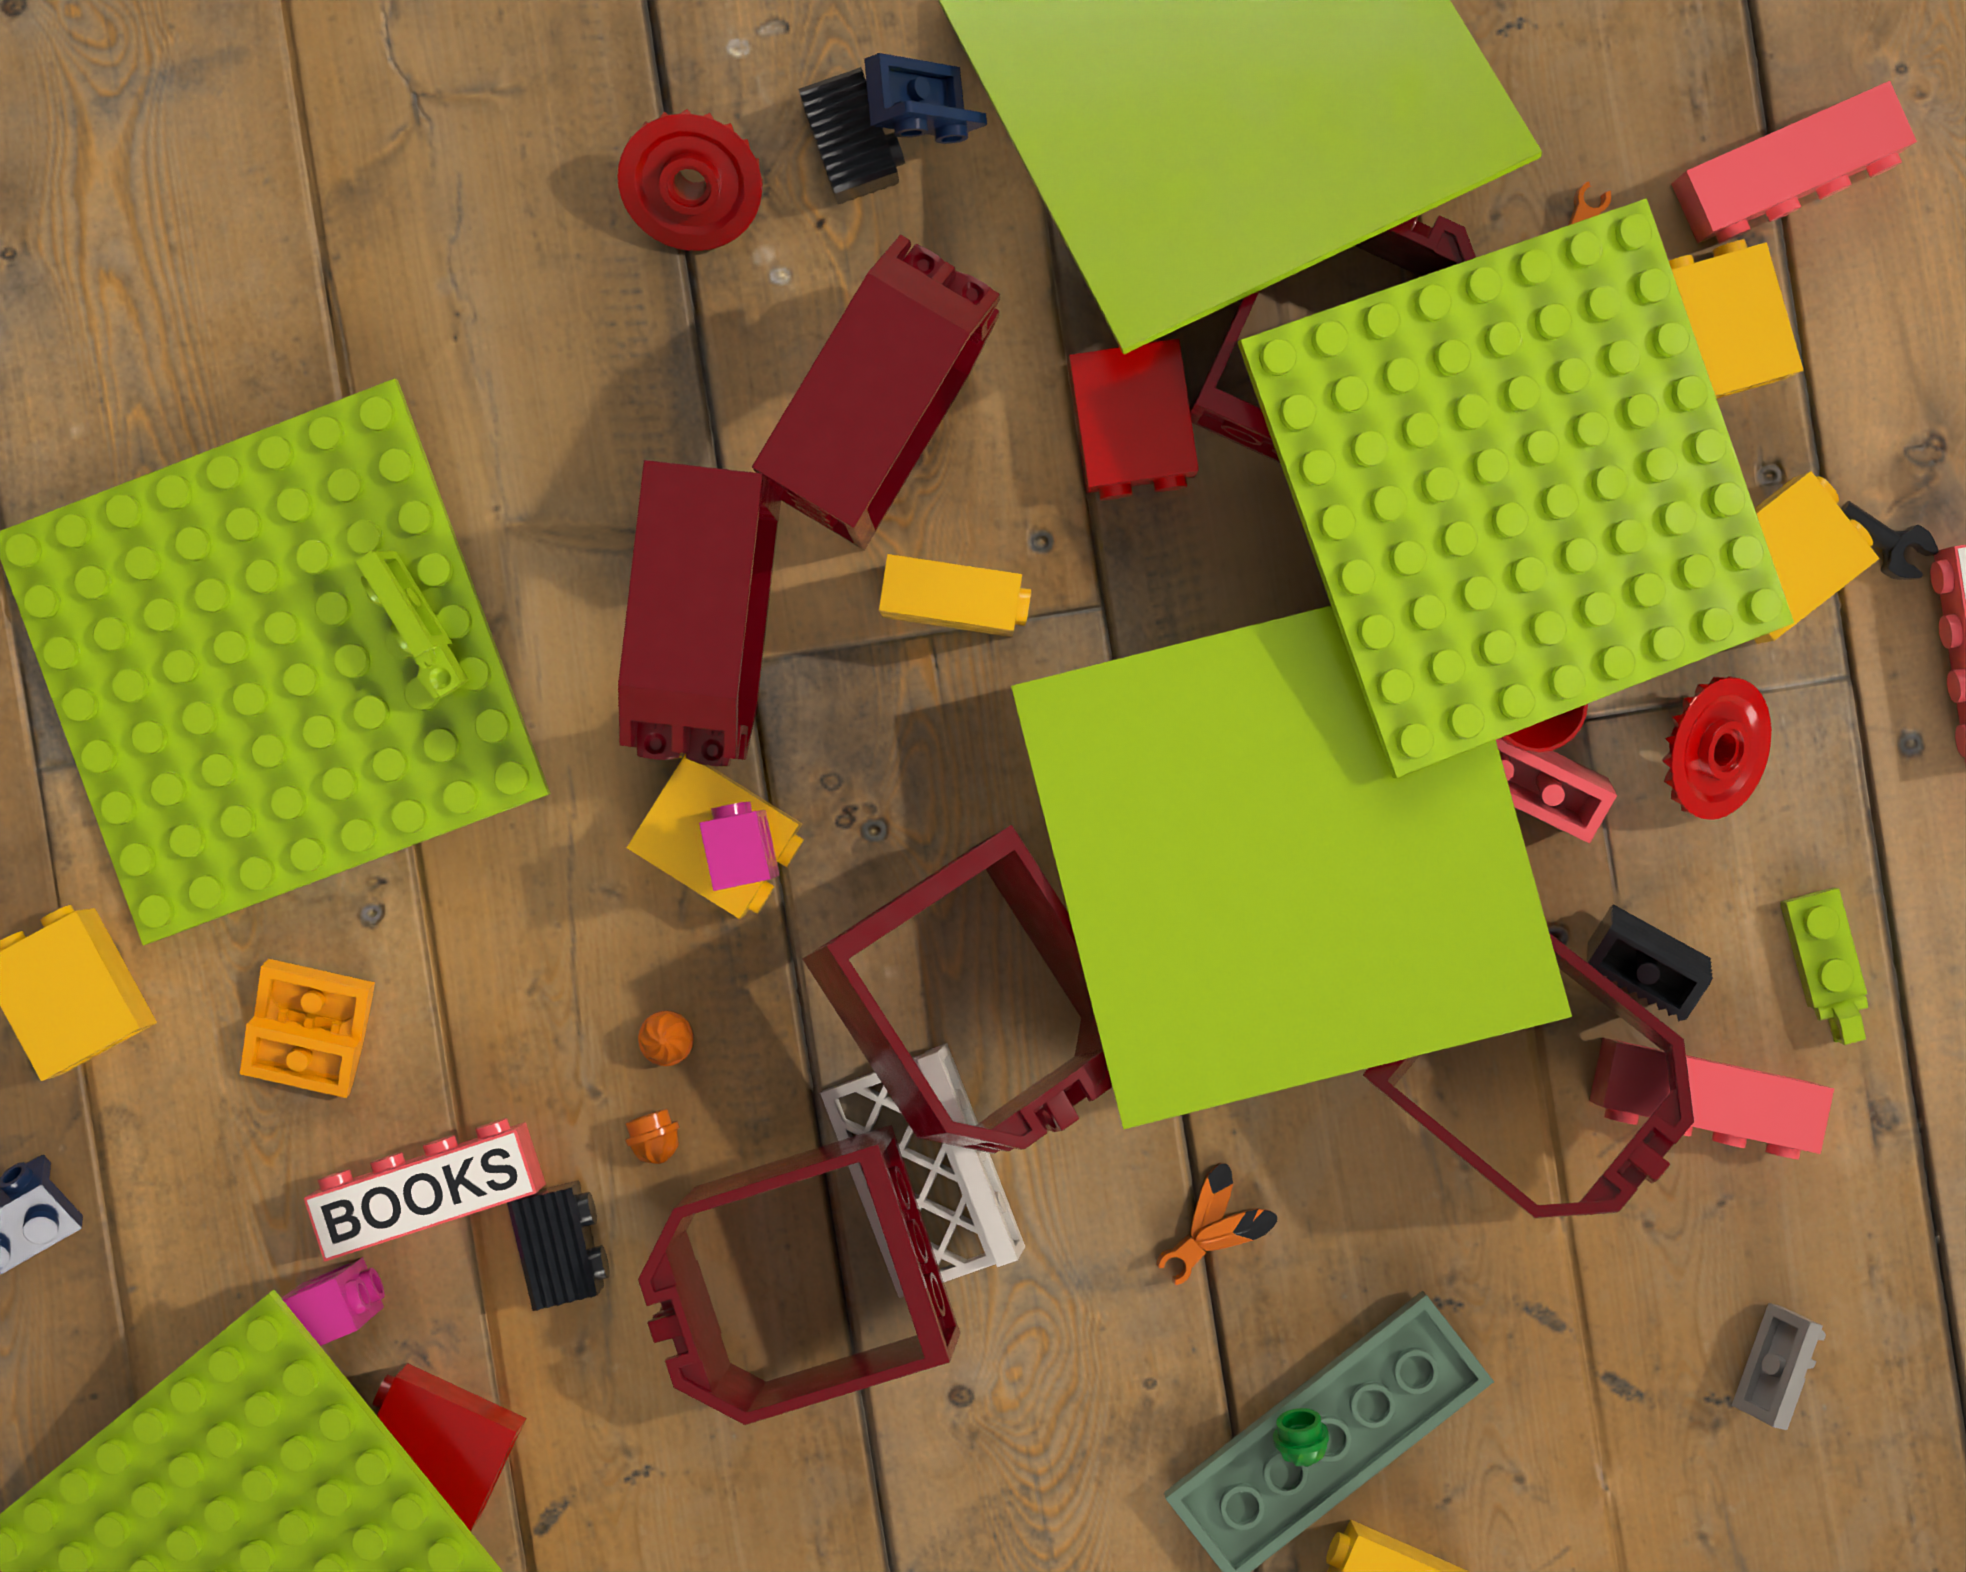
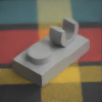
[1732,1303,1826,1430]

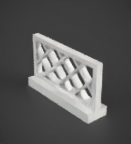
[820,1043,1025,1298]

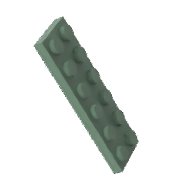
[1164,1291,1494,1572]

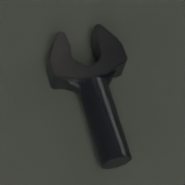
[1841,501,1939,580]

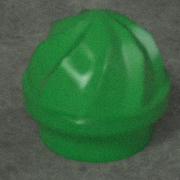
[1273,1408,1329,1467]

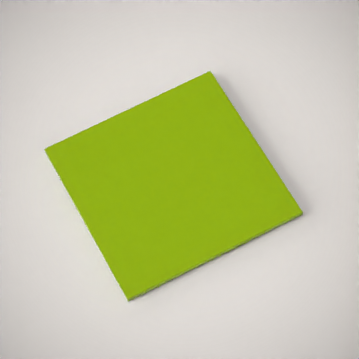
[938,0,1542,354]
[1237,198,1794,778]
[0,378,551,946]
[1011,606,1572,1130]
[0,1290,503,1572]

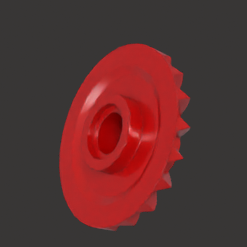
[617,109,763,251]
[1662,676,1772,820]

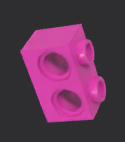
[699,801,779,891]
[282,1257,385,1346]

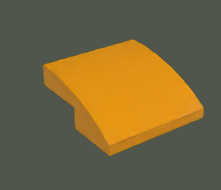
[240,958,375,1098]

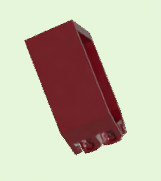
[1190,215,1476,463]
[752,234,1000,551]
[618,460,781,767]
[802,825,1112,1154]
[1363,933,1694,1219]
[638,1124,960,1425]

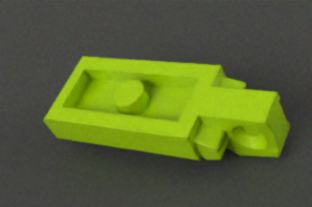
[355,550,469,699]
[1780,887,1868,1045]

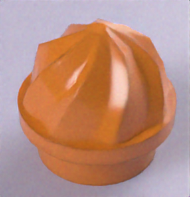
[638,1011,694,1066]
[625,1108,680,1164]

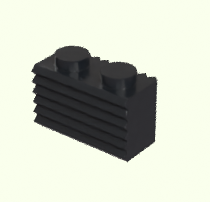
[798,67,905,204]
[1587,904,1713,1021]
[507,1180,610,1311]

